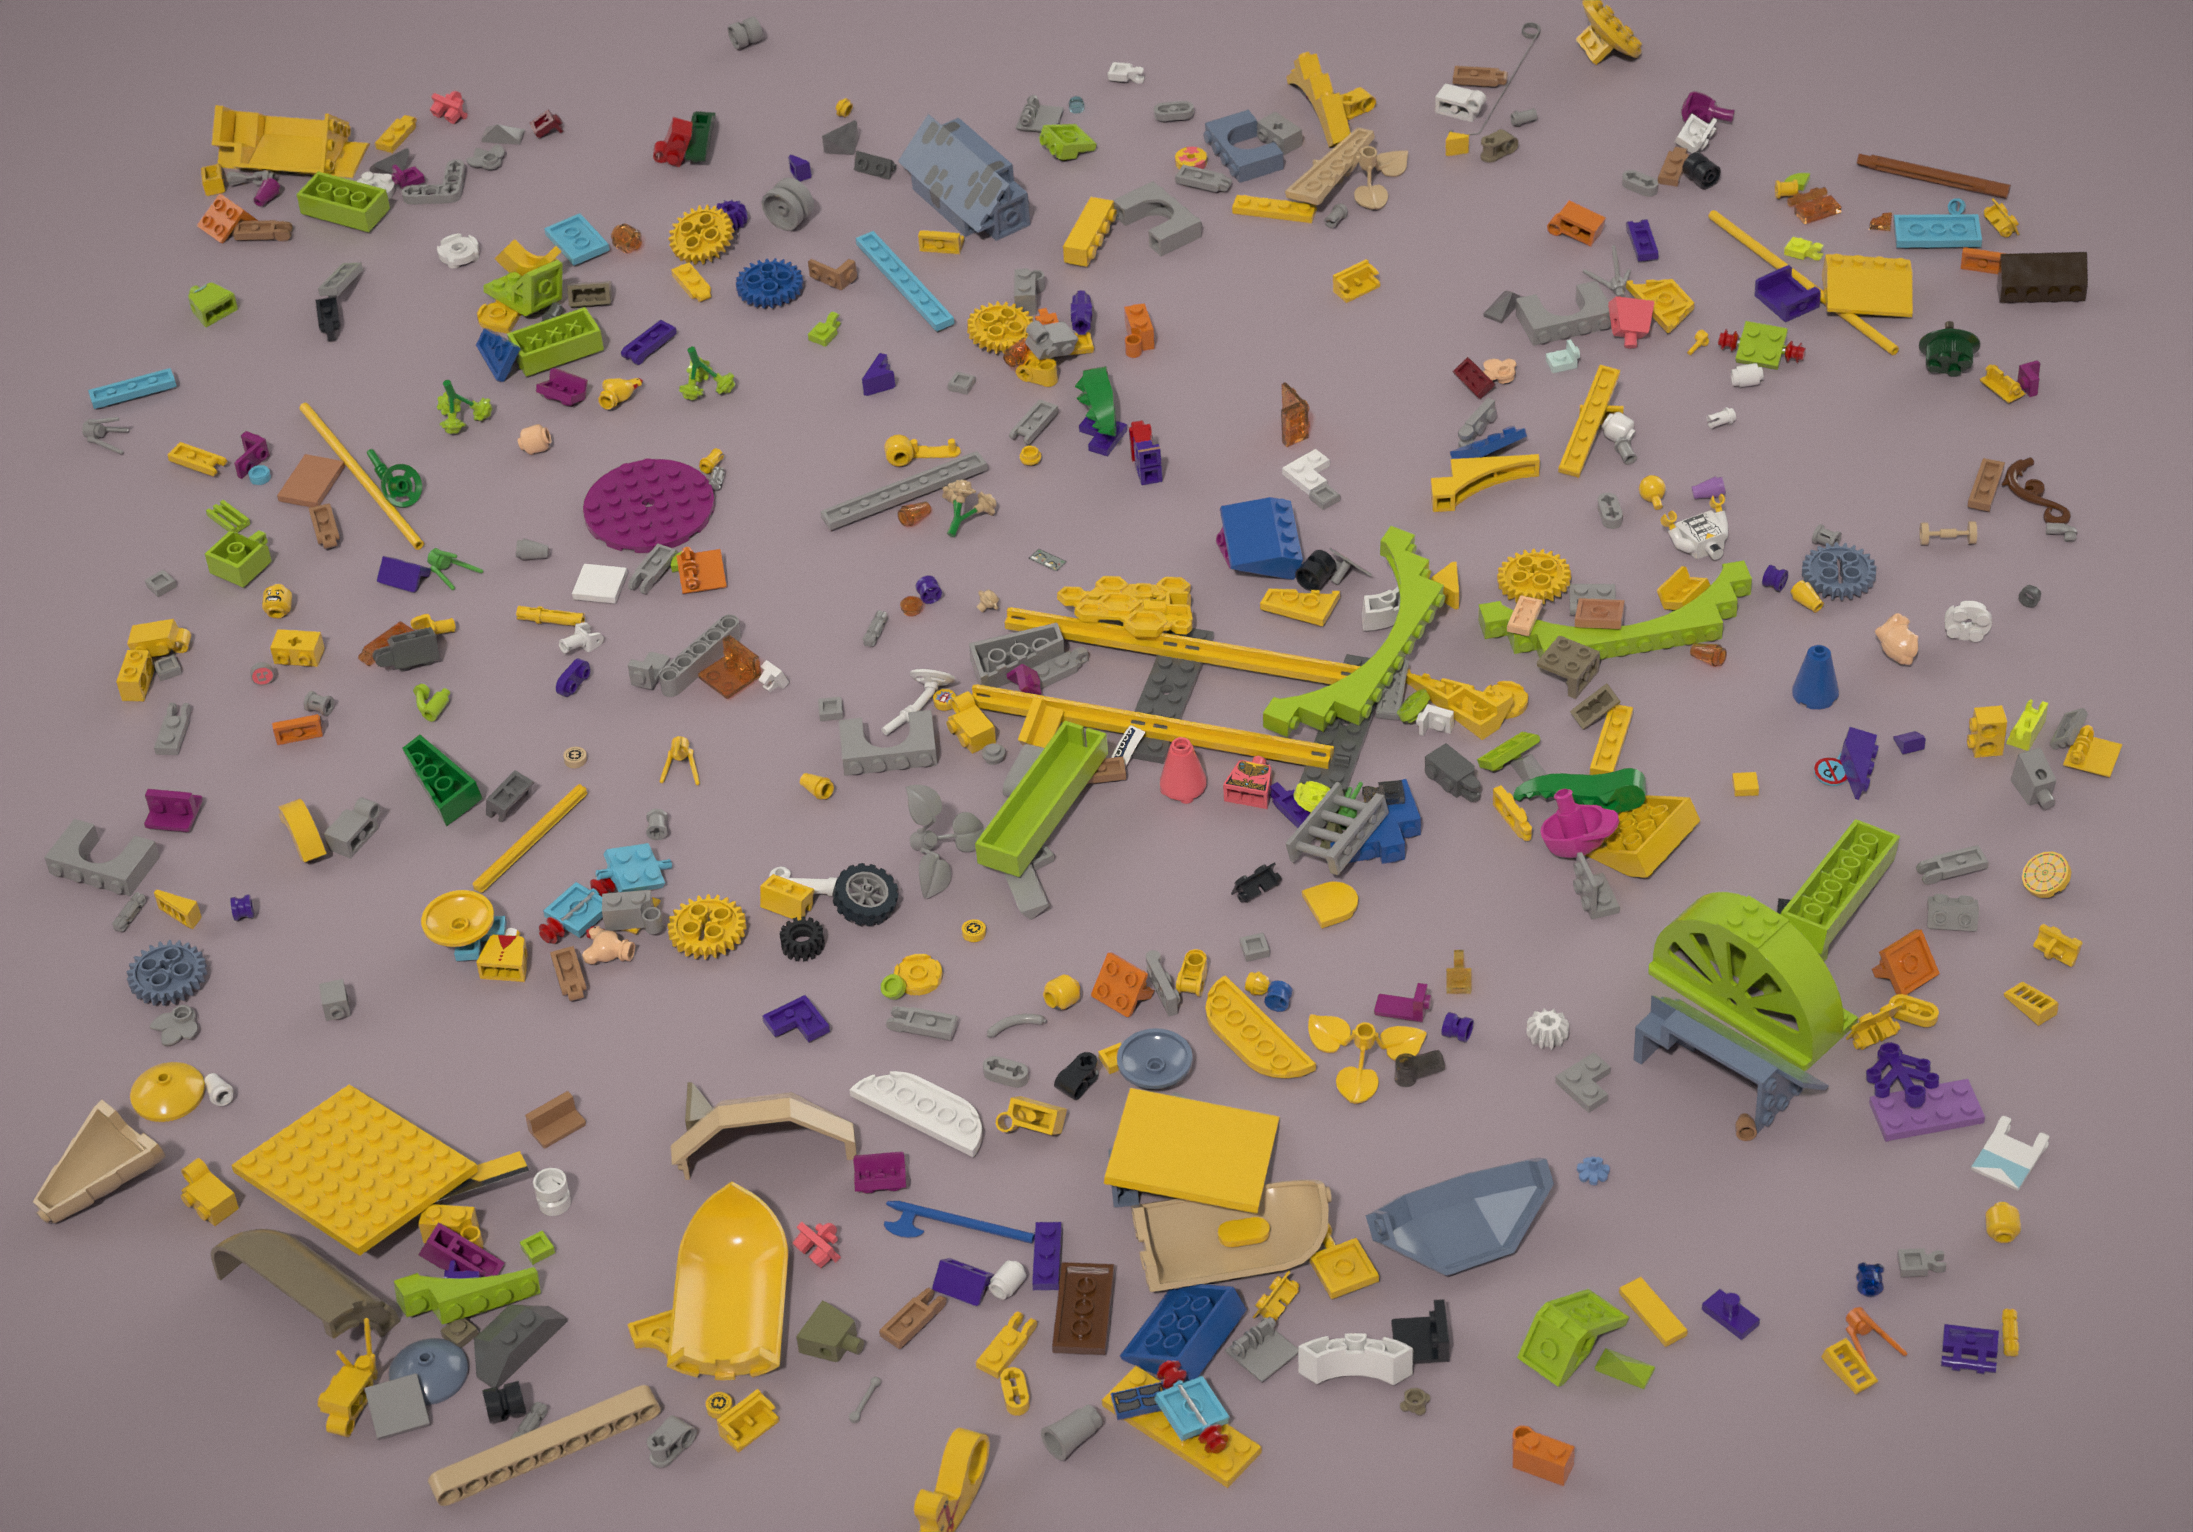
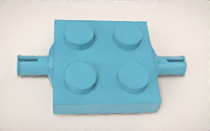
[595,843,672,892]

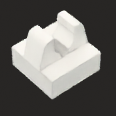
[759,660,789,692]

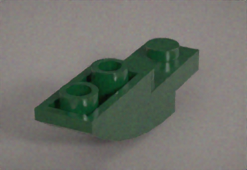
[685,111,715,162]

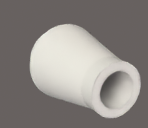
[205,1073,233,1106]

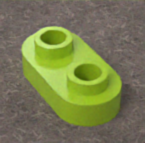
[1397,689,1430,723]

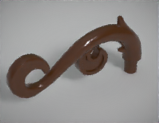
[2001,457,2071,524]

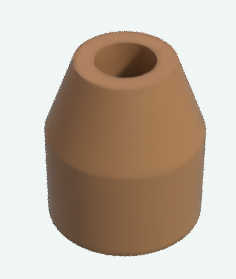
[1735,1113,1757,1141]

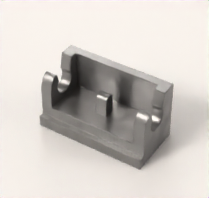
[486,770,534,822]

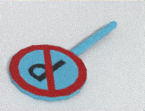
[1814,753,1848,786]

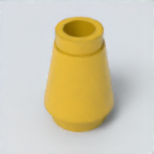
[1790,580,1824,613]
[800,773,834,799]

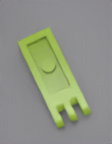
[1477,732,1540,771]

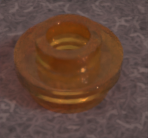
[900,596,923,617]

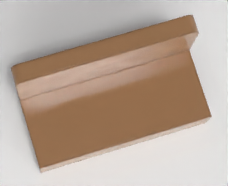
[525,1091,586,1148]

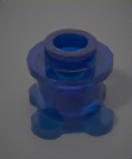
[1856,1262,1884,1297]

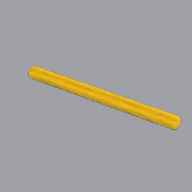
[472,784,587,893]

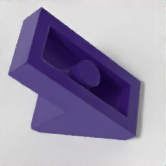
[862,353,896,396]

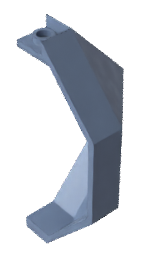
[1366,1157,1554,1276]

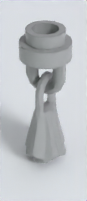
[226,170,275,186]

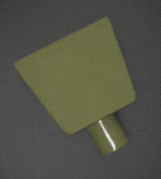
[796,1300,864,1362]

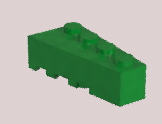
[402,734,483,827]

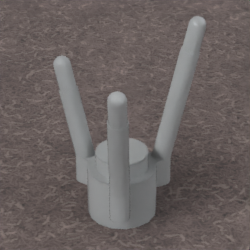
[82,417,129,455]

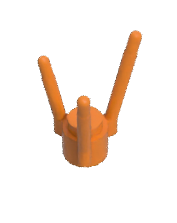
[1846,1307,1907,1366]

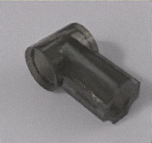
[1394,1050,1445,1087]

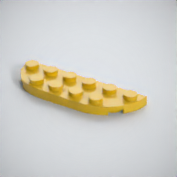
[1205,975,1316,1078]

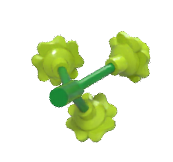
[679,346,735,400]
[437,380,492,434]

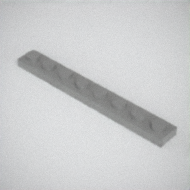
[820,451,988,530]

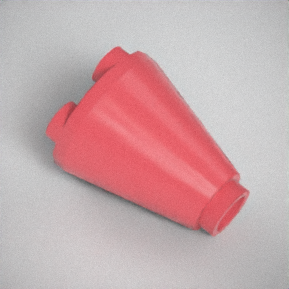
[1160,737,1206,804]

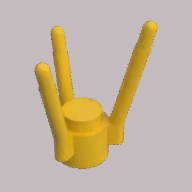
[659,736,700,785]
[336,1318,378,1380]

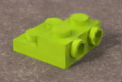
[1039,124,1097,160]

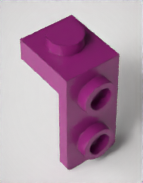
[234,431,269,479]
[1374,983,1431,1022]

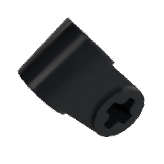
[1054,1052,1099,1100]

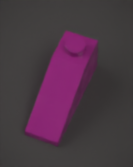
[418,1222,505,1277]

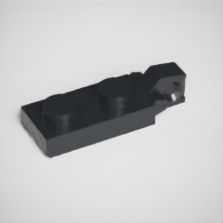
[315,297,340,342]

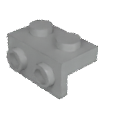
[1927,894,1979,931]

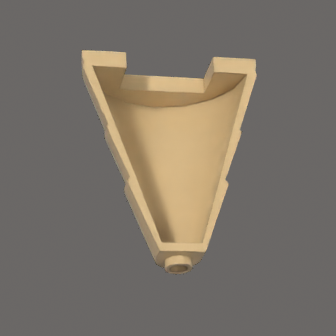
[33,1100,166,1224]

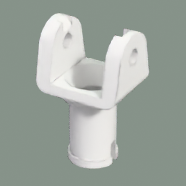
[559,622,604,653]

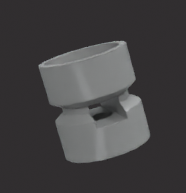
[727,16,763,49]

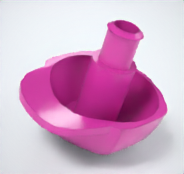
[1540,789,1619,858]

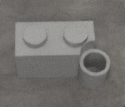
[1014,268,1045,315]
[1025,320,1078,360]
[324,797,380,859]
[602,890,664,934]

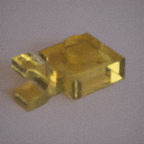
[1446,950,1471,994]

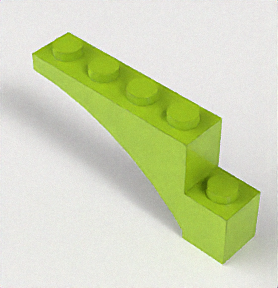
[393,1267,541,1325]

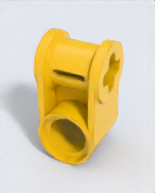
[1340,87,1376,120]
[1016,354,1058,387]
[1176,949,1208,997]

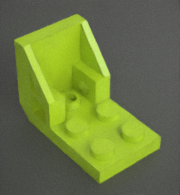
[483,260,563,317]
[1517,1289,1629,1387]

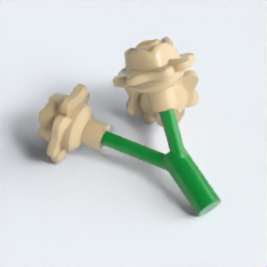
[942,480,997,537]

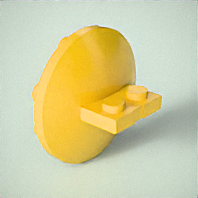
[1576,0,1642,65]

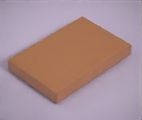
[277,454,345,507]

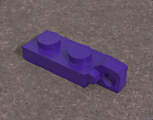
[1270,782,1311,828]

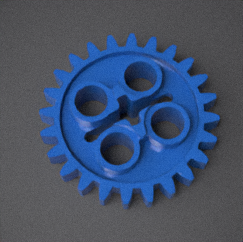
[736,258,803,308]

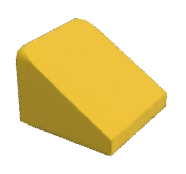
[1445,132,1469,156]

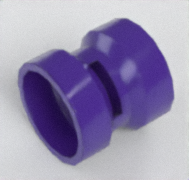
[1441,1012,1474,1043]

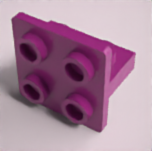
[144,789,203,832]

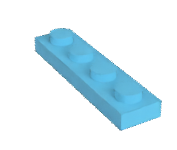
[88,368,177,409]

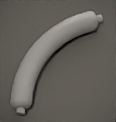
[987,1014,1047,1038]

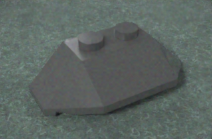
[474,1304,568,1388]

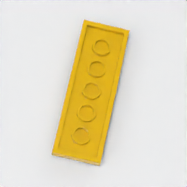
[1102,1366,1262,1488]

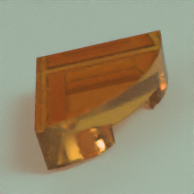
[1869,212,1892,231]

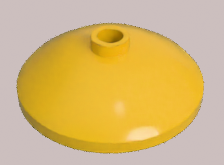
[421,890,494,947]
[130,1062,205,1122]

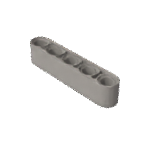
[659,614,741,697]

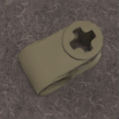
[1480,129,1519,163]

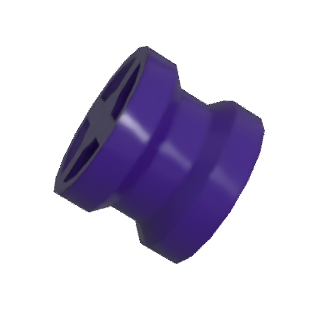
[1762,564,1789,591]
[915,575,942,604]
[230,894,254,921]

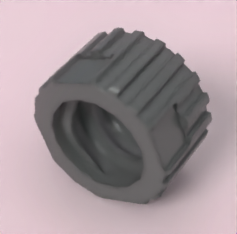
[2018,585,2042,608]

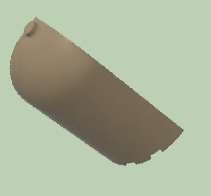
[211,1229,400,1339]

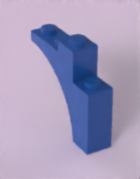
[1330,779,1421,864]

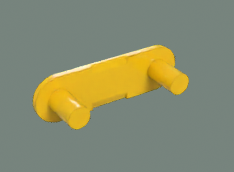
[910,438,961,458]

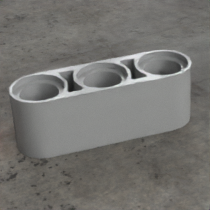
[1003,744,1044,797]

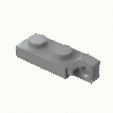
[1031,646,1089,689]

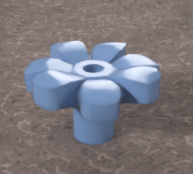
[1577,1157,1610,1185]

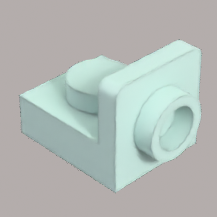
[1546,339,1580,373]

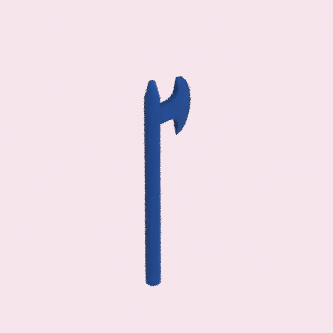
[884,1201,1035,1244]

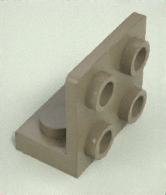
[1537,636,1600,699]

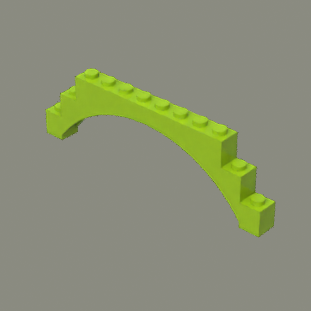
[1263,526,1445,737]
[1478,560,1752,660]

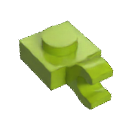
[808,311,841,347]

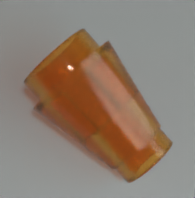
[1003,337,1030,367]
[897,501,931,526]
[1690,643,1727,667]

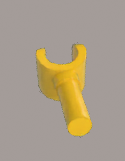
[1687,329,1709,355]

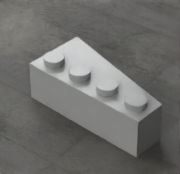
[969,623,1064,688]

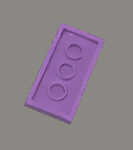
[1869,1079,1985,1142]

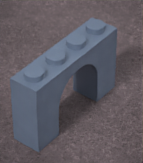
[1203,109,1284,183]

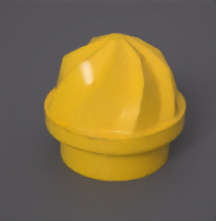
[1245,971,1270,996]

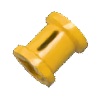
[1775,179,1798,199]

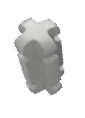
[709,466,725,490]

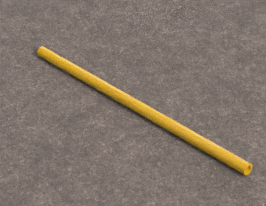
[299,402,424,550]

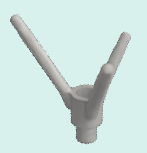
[1583,245,1631,297]

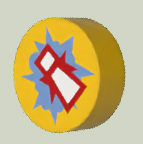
[933,689,956,711]

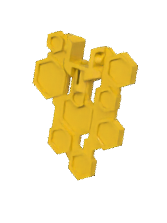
[1057,576,1192,637]

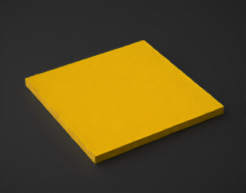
[1104,1088,1280,1213]

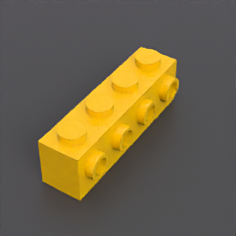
[1063,197,1117,267]

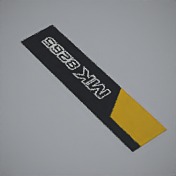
[436,1151,529,1202]

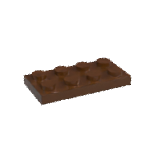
[1052,1262,1114,1355]

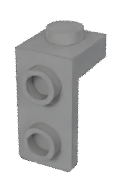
[628,652,670,690]

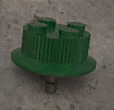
[1919,321,1980,377]

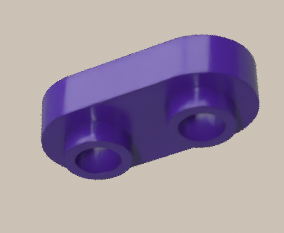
[556,658,591,697]

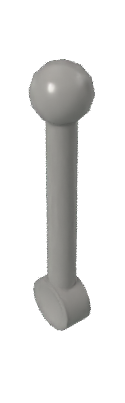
[849,1377,881,1423]

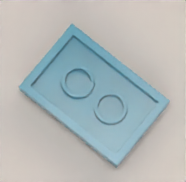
[544,213,610,266]

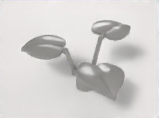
[905,785,984,898]

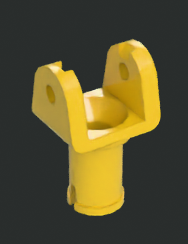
[410,614,456,635]

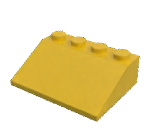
[1822,254,1913,317]
[1585,795,1701,878]

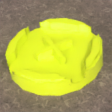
[1293,781,1337,813]

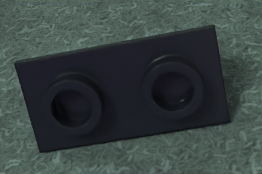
[1231,862,1282,903]

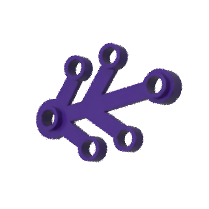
[1866,1042,1939,1108]

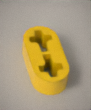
[1000,1367,1030,1416]

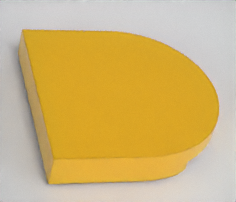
[477,300,522,334]
[1302,881,1358,929]

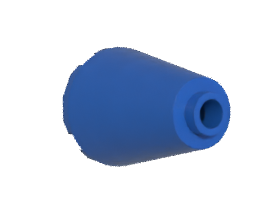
[1792,645,1839,710]

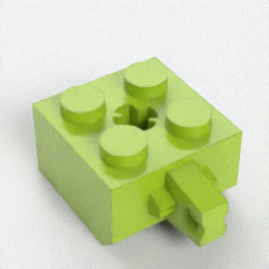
[205,530,272,588]

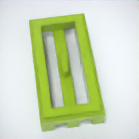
[206,500,250,533]

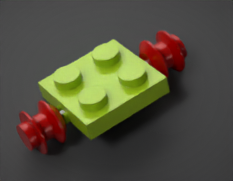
[1718,321,1806,370]

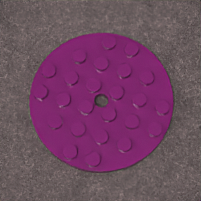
[583,458,715,553]

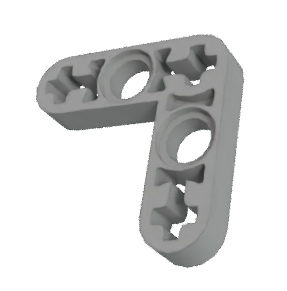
[402,159,466,204]

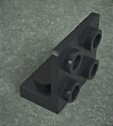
[1391,1299,1449,1364]

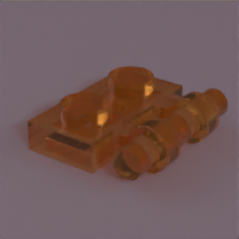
[1787,187,1841,225]

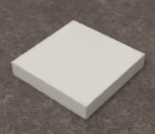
[572,564,628,604]

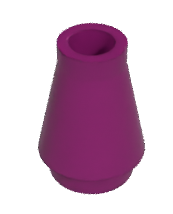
[253,178,281,207]

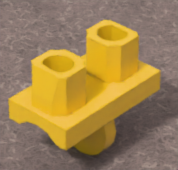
[2033,924,2083,967]

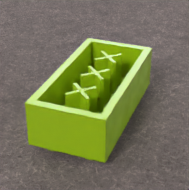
[507,307,604,377]

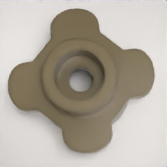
[1400,1388,1430,1415]

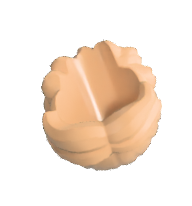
[1875,613,1919,665]

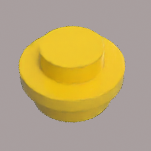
[835,98,853,118]
[1019,446,1041,466]

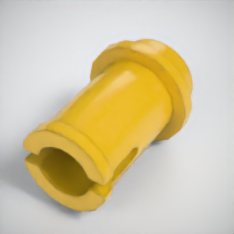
[699,448,724,474]

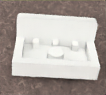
[1674,114,1717,153]

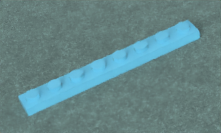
[856,231,954,331]

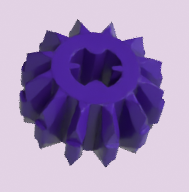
[717,199,748,231]

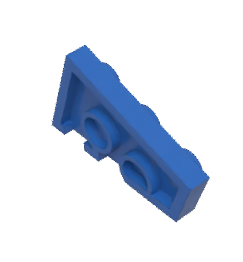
[476,328,521,382]
[1450,426,1527,459]

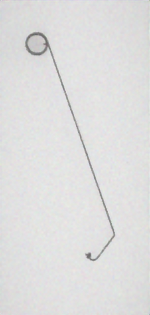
[1448,22,1541,135]

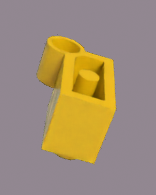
[127,619,191,657]
[946,691,996,754]
[995,1096,1067,1135]
[180,1158,239,1226]
[419,1204,484,1249]
[318,1365,373,1437]

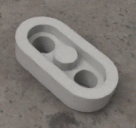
[1154,101,1194,122]

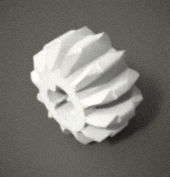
[1526,1008,1569,1051]

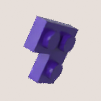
[1079,417,1128,457]
[762,995,830,1042]

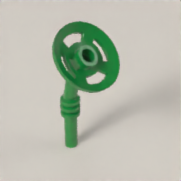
[367,449,422,507]

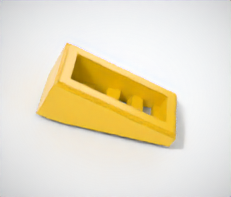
[201,164,225,196]
[154,889,202,929]
[2004,981,2059,1026]
[1821,1338,1878,1395]

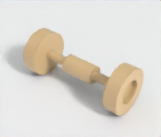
[1919,521,1977,545]

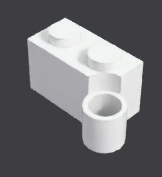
[1435,83,1486,122]

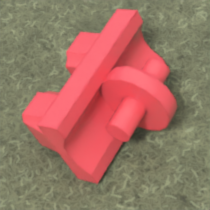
[430,91,468,124]
[792,1221,841,1268]

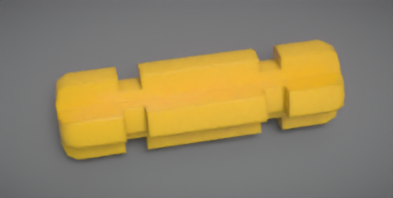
[2002,1308,2019,1357]

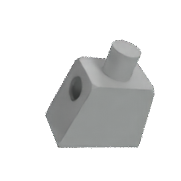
[2011,747,2056,809]

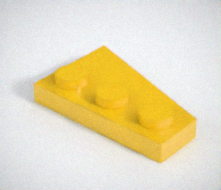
[1260,588,1340,626]

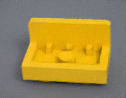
[1657,566,1710,610]

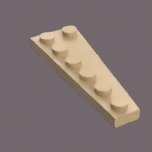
[1285,127,1375,205]

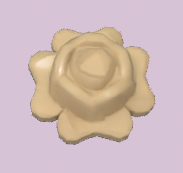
[976,589,999,612]

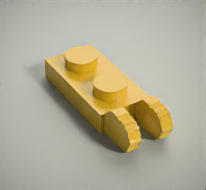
[976,1311,1037,1379]

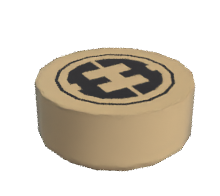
[563,747,587,768]

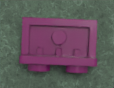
[536,368,587,406]
[853,1151,906,1193]

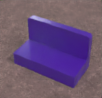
[377,556,431,592]
[932,1258,995,1306]

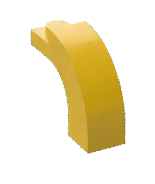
[494,239,562,276]
[278,798,326,862]

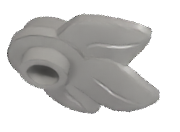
[466,144,504,170]
[150,1005,198,1046]

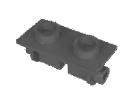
[854,151,897,180]

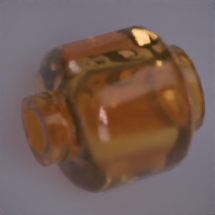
[611,223,642,254]

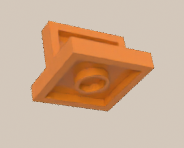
[1872,929,1940,995]

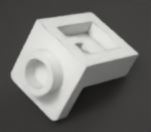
[1416,704,1454,736]

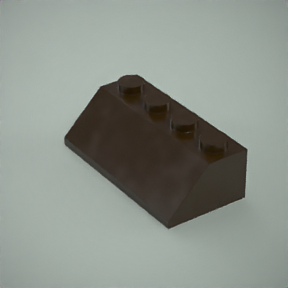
[1997,252,2088,303]

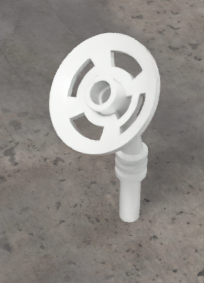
[881,669,955,735]

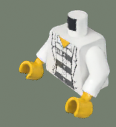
[1660,494,1728,560]

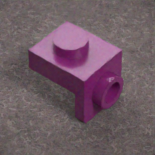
[391,164,425,189]
[2017,360,2041,397]
[1006,664,1041,695]

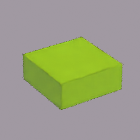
[519,1231,555,1265]

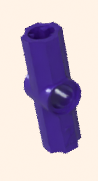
[1071,290,1092,335]

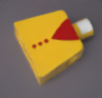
[476,928,528,982]

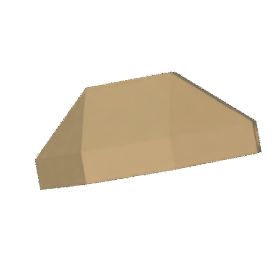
[671,1092,857,1180]

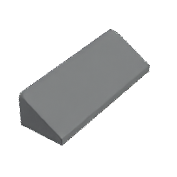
[1003,863,1049,920]

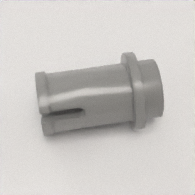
[1510,108,1537,127]
[1324,204,1348,228]
[1614,437,1637,465]

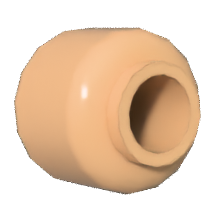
[518,424,552,455]

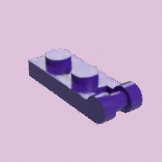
[1626,219,1659,261]
[621,320,677,365]

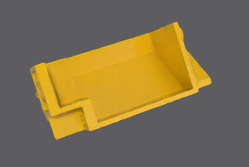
[212,105,370,178]

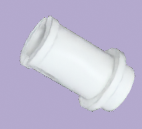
[1706,407,1736,429]

